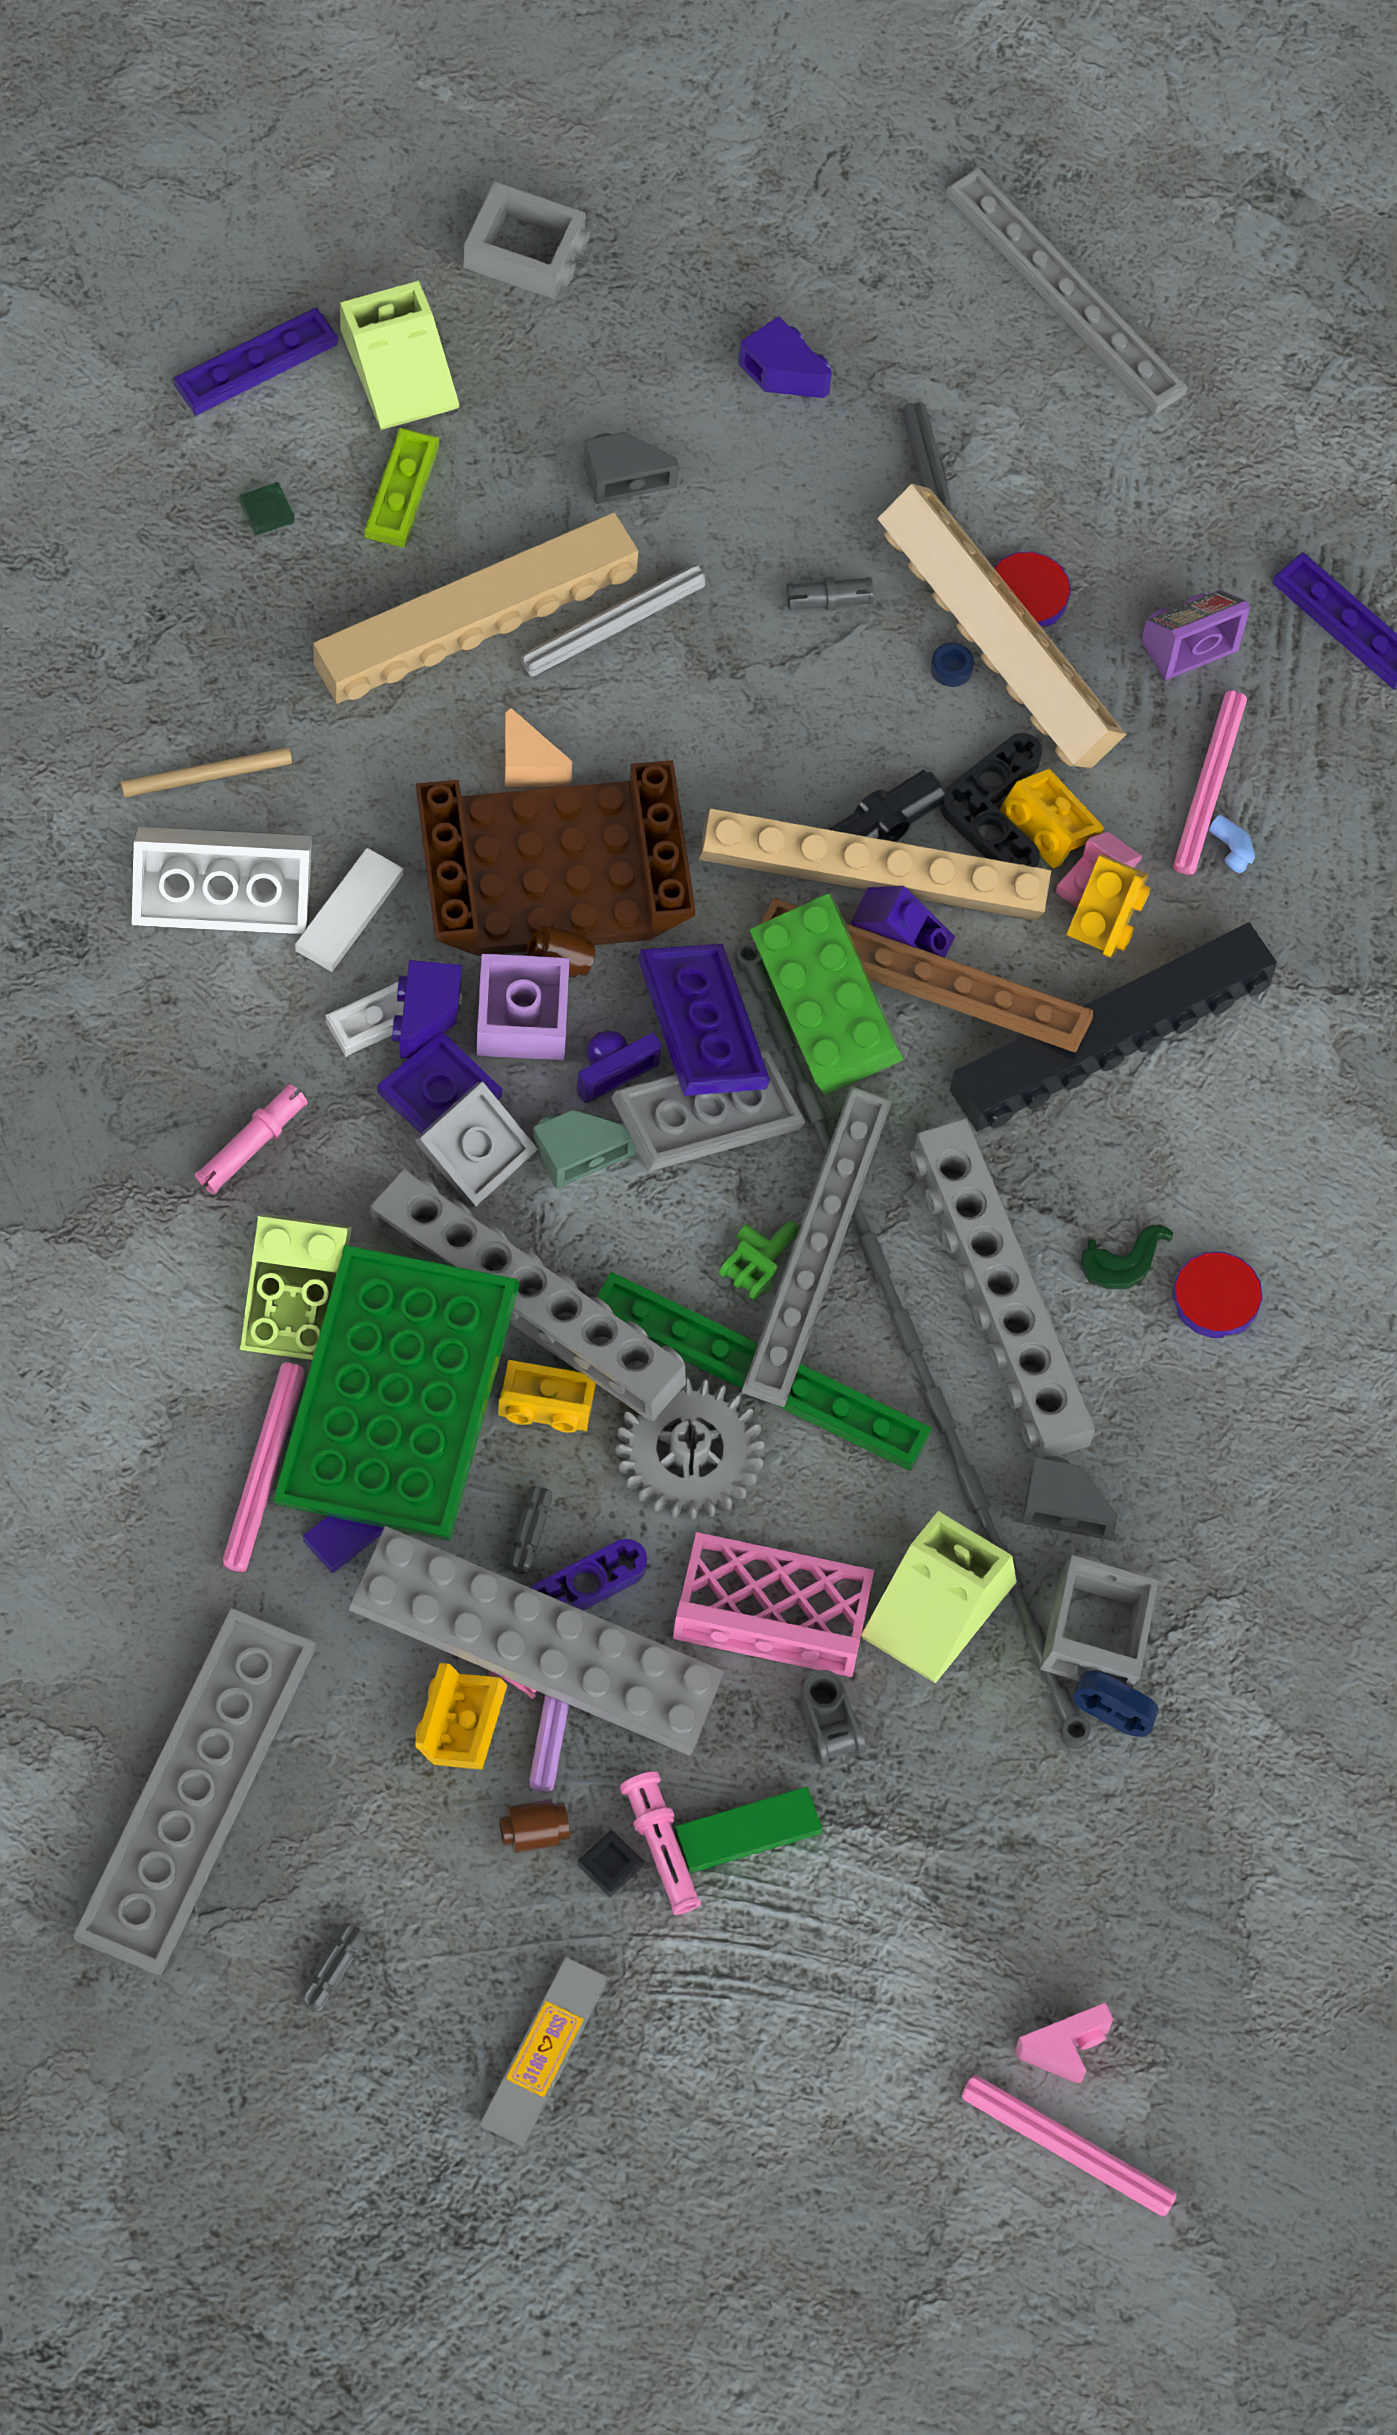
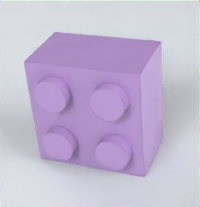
[477,954,570,1060]

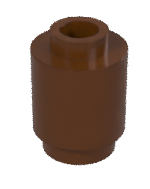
[527,925,595,978]
[499,1799,570,1853]

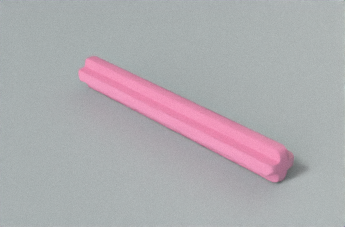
[1173,690,1247,876]
[223,1362,305,1572]
[962,2075,1177,2216]

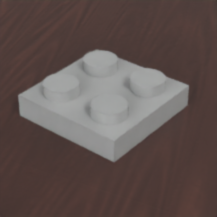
[414,1081,538,1208]

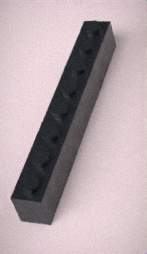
[950,922,1277,1132]

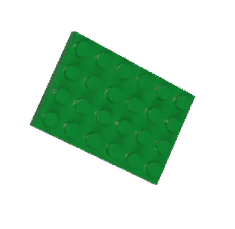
[273,1245,520,1541]

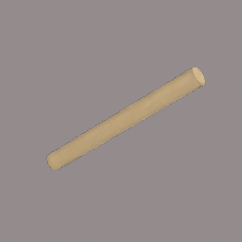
[120,747,292,798]

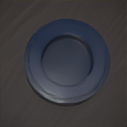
[931,643,974,687]

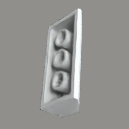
[132,827,312,934]

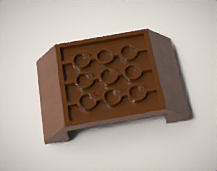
[416,760,696,956]

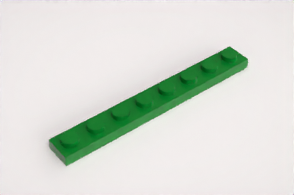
[597,1272,932,1471]

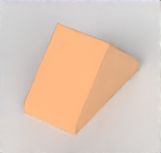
[504,708,573,788]

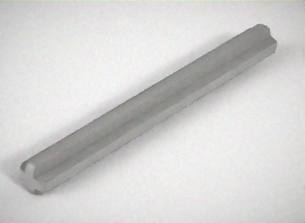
[521,565,706,676]

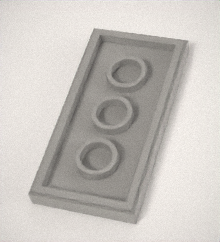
[612,1049,805,1172]

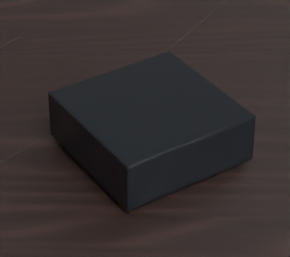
[578,1829,644,1898]

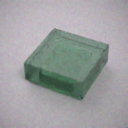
[239,482,294,536]

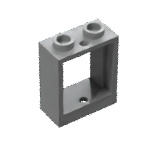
[464,181,590,299]
[1040,1555,1159,1688]

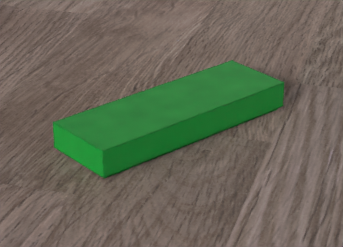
[674,1786,823,1874]

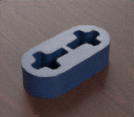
[1073,1671,1159,1737]

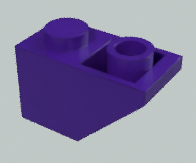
[739,316,832,398]
[850,886,955,958]
[392,960,462,1059]

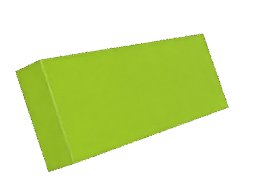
[364,428,440,548]

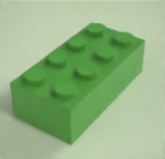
[749,893,905,1096]

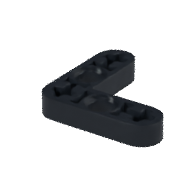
[941,733,1042,868]

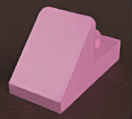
[1056,832,1142,908]
[1015,2002,1113,2084]

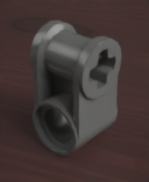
[800,1670,866,1766]

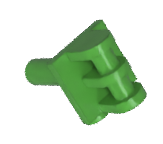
[719,1221,800,1301]

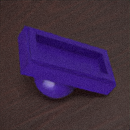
[577,1030,661,1103]

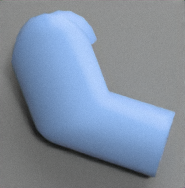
[1208,814,1255,873]

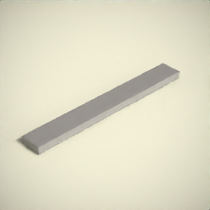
[946,167,1188,415]
[741,1086,892,1407]

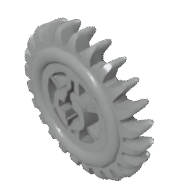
[615,1377,765,1519]

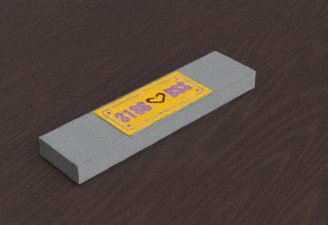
[481,1957,608,2147]

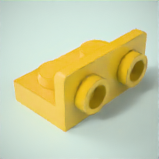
[1000,769,1105,868]
[1066,854,1151,958]

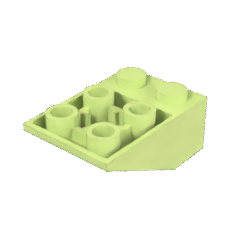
[340,281,459,430]
[240,1214,352,1360]
[861,1511,1017,1683]

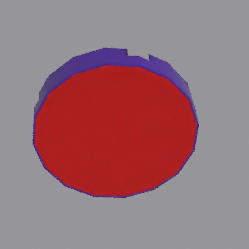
[994,551,1071,627]
[1173,1252,1263,1338]

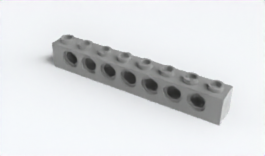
[910,1118,1095,1459]
[370,1170,686,1423]

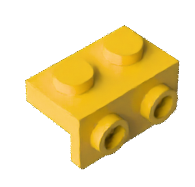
[498,1360,596,1433]
[415,1663,507,1770]

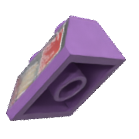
[1141,590,1250,681]

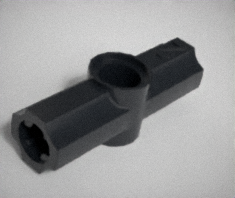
[828,769,945,842]

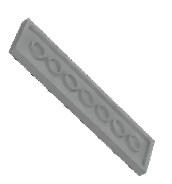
[349,1526,725,1756]
[74,1608,316,1976]

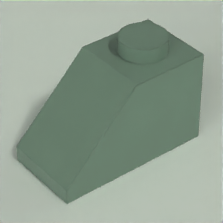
[533,1110,636,1189]

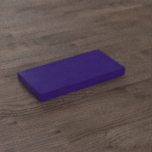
[638,943,770,1096]

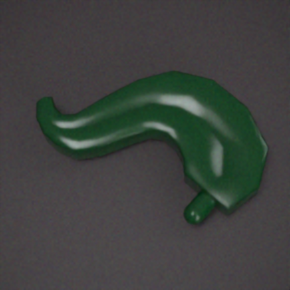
[1080,1225,1173,1289]

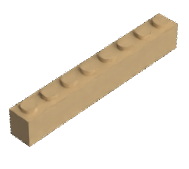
[877,484,1126,769]
[313,512,638,704]
[698,809,1051,921]

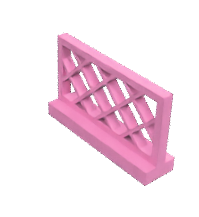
[672,1532,875,1677]

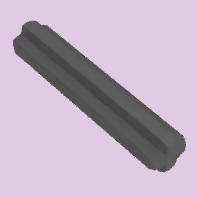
[903,402,951,510]

